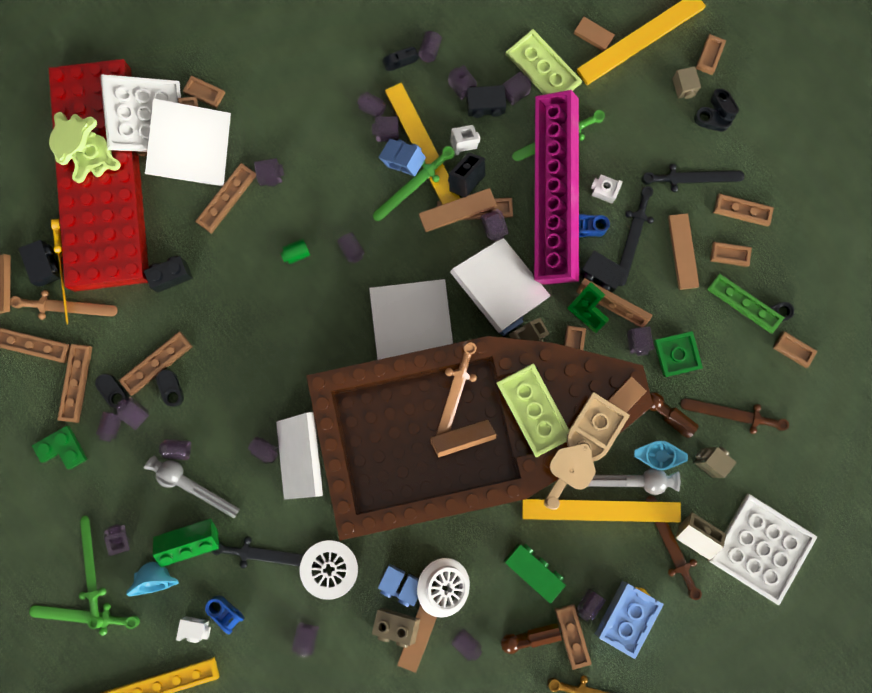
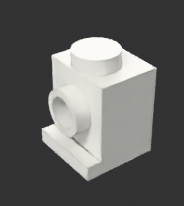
[450,125,480,155]
[591,175,623,204]
[176,616,211,643]

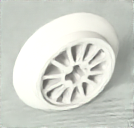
[300,540,358,600]
[417,558,470,617]

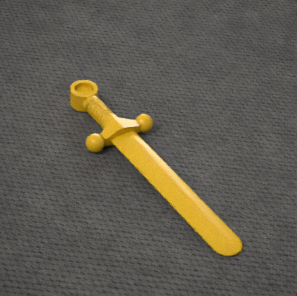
[51,219,68,325]

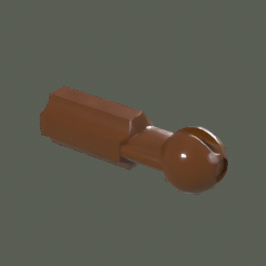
[649,392,699,438]
[501,623,562,654]

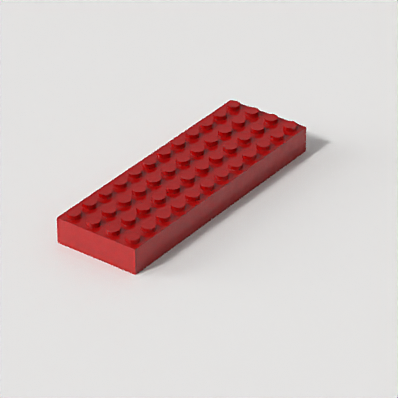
[48,59,149,292]

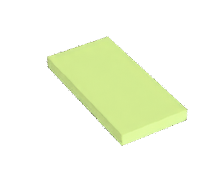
[505,29,582,95]
[497,363,569,457]

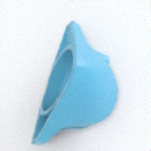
[634,441,688,470]
[126,562,179,596]

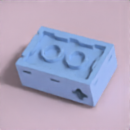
[594,580,664,659]

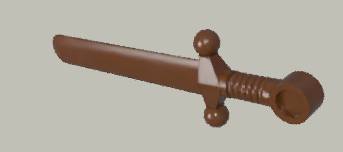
[681,398,789,434]
[645,496,702,600]

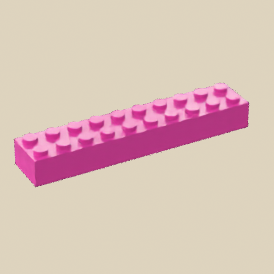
[534,90,579,285]

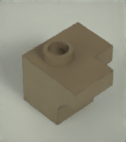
[509,318,549,342]

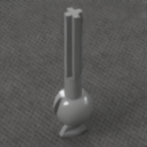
[144,455,240,518]
[588,468,681,495]

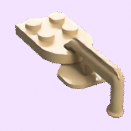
[544,392,630,510]

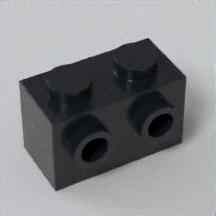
[466,85,506,118]
[448,152,485,198]
[18,240,61,287]
[579,250,627,293]
[144,256,193,293]

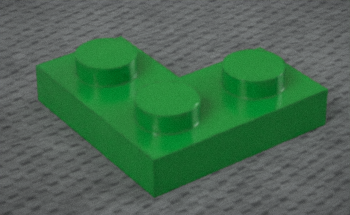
[567,282,609,333]
[32,426,88,470]

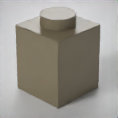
[672,66,701,99]

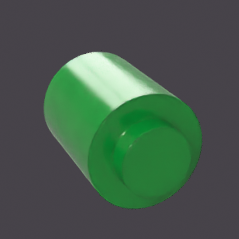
[280,238,311,264]

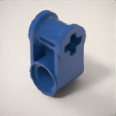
[579,214,610,237]
[205,595,244,634]

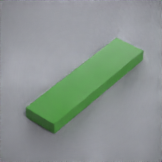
[707,273,785,334]

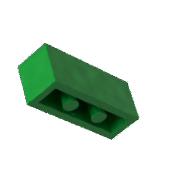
[153,518,219,567]
[503,543,566,604]

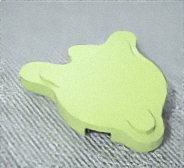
[49,112,97,165]
[72,131,121,183]

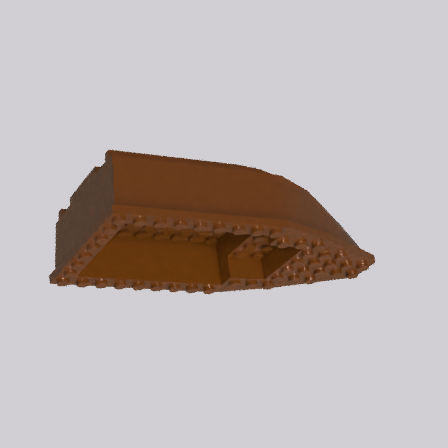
[306,336,653,541]

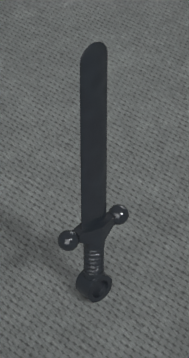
[642,163,745,192]
[619,186,654,286]
[212,537,322,568]

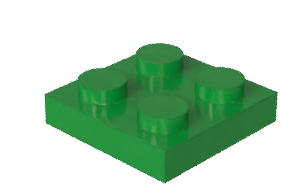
[654,331,703,378]

